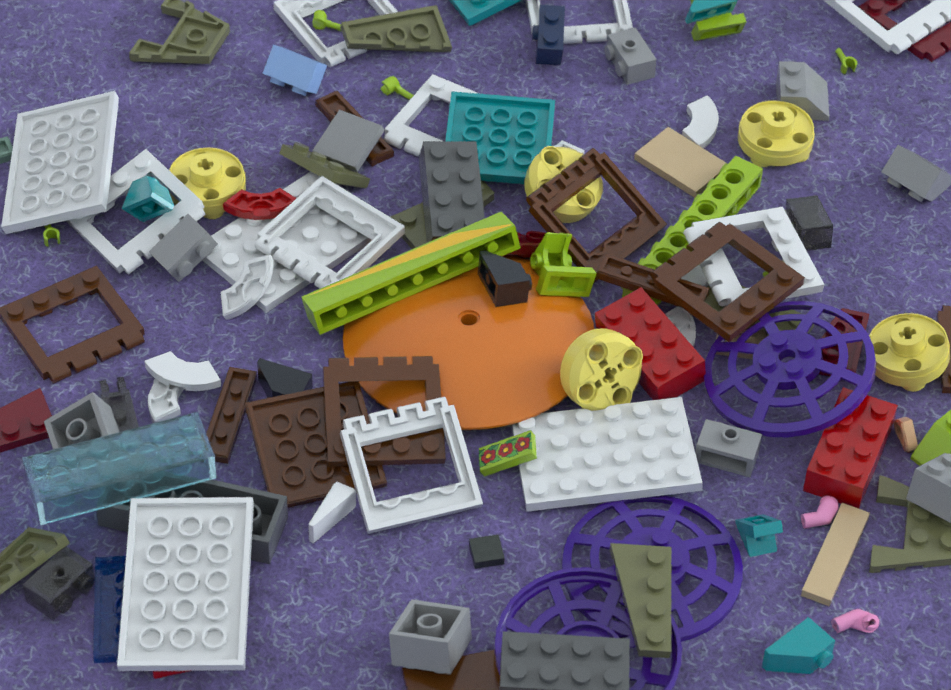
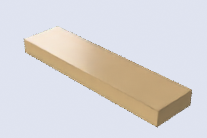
[801,503,870,607]

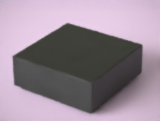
[469,534,505,569]

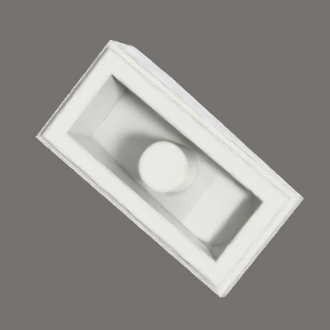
[309,482,356,543]

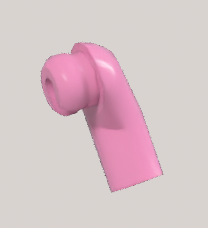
[801,496,839,529]
[831,609,879,633]

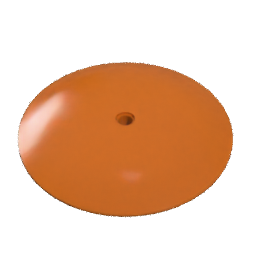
[343,255,595,430]

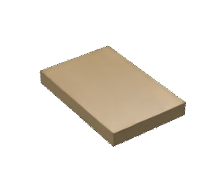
[634,127,728,198]

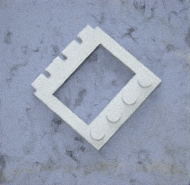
[274,0,398,68]
[525,0,633,44]
[824,0,951,54]
[384,74,479,157]
[66,149,205,275]
[254,176,405,289]
[683,207,824,306]
[340,397,483,534]

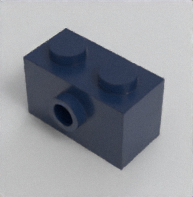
[532,4,565,65]

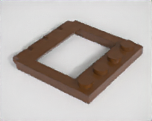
[526,148,667,284]
[650,222,805,342]
[0,265,145,384]
[323,356,446,467]

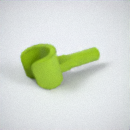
[313,10,341,31]
[835,48,857,74]
[381,76,414,100]
[43,224,60,247]

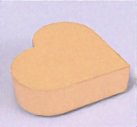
[894,417,918,453]

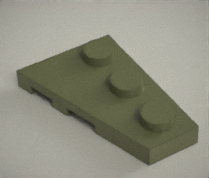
[279,142,370,188]

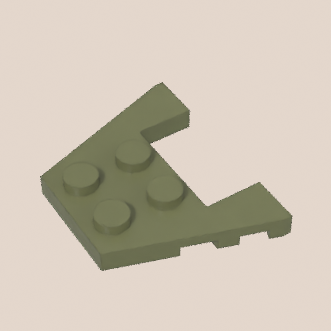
[129,0,230,64]
[869,475,951,573]

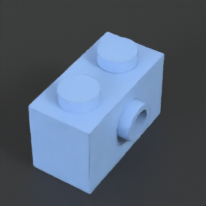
[263,44,327,96]

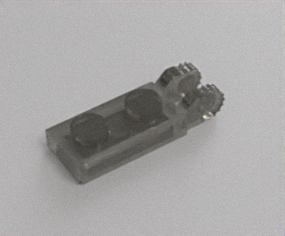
[99,377,141,443]

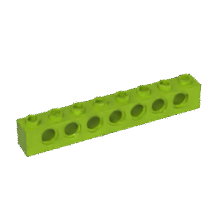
[621,155,763,306]

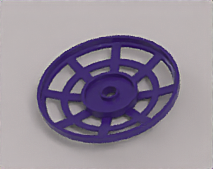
[704,301,876,438]
[562,495,743,642]
[494,567,682,690]

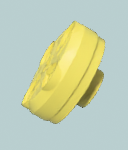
[738,101,815,167]
[524,146,603,223]
[169,148,246,219]
[869,313,950,392]
[560,328,643,411]

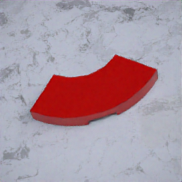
[223,188,297,220]

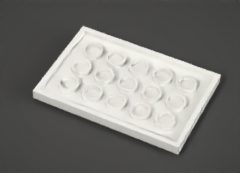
[1,91,119,234]
[202,172,372,313]
[511,397,703,512]
[117,497,254,671]

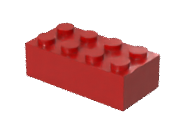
[594,287,706,400]
[803,387,898,509]

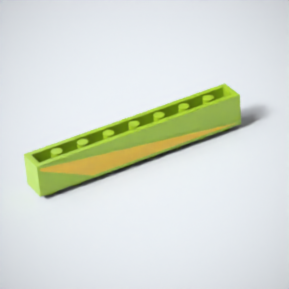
[301,211,520,335]

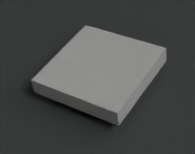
[312,110,385,172]

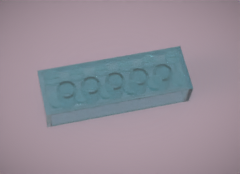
[22,412,217,525]

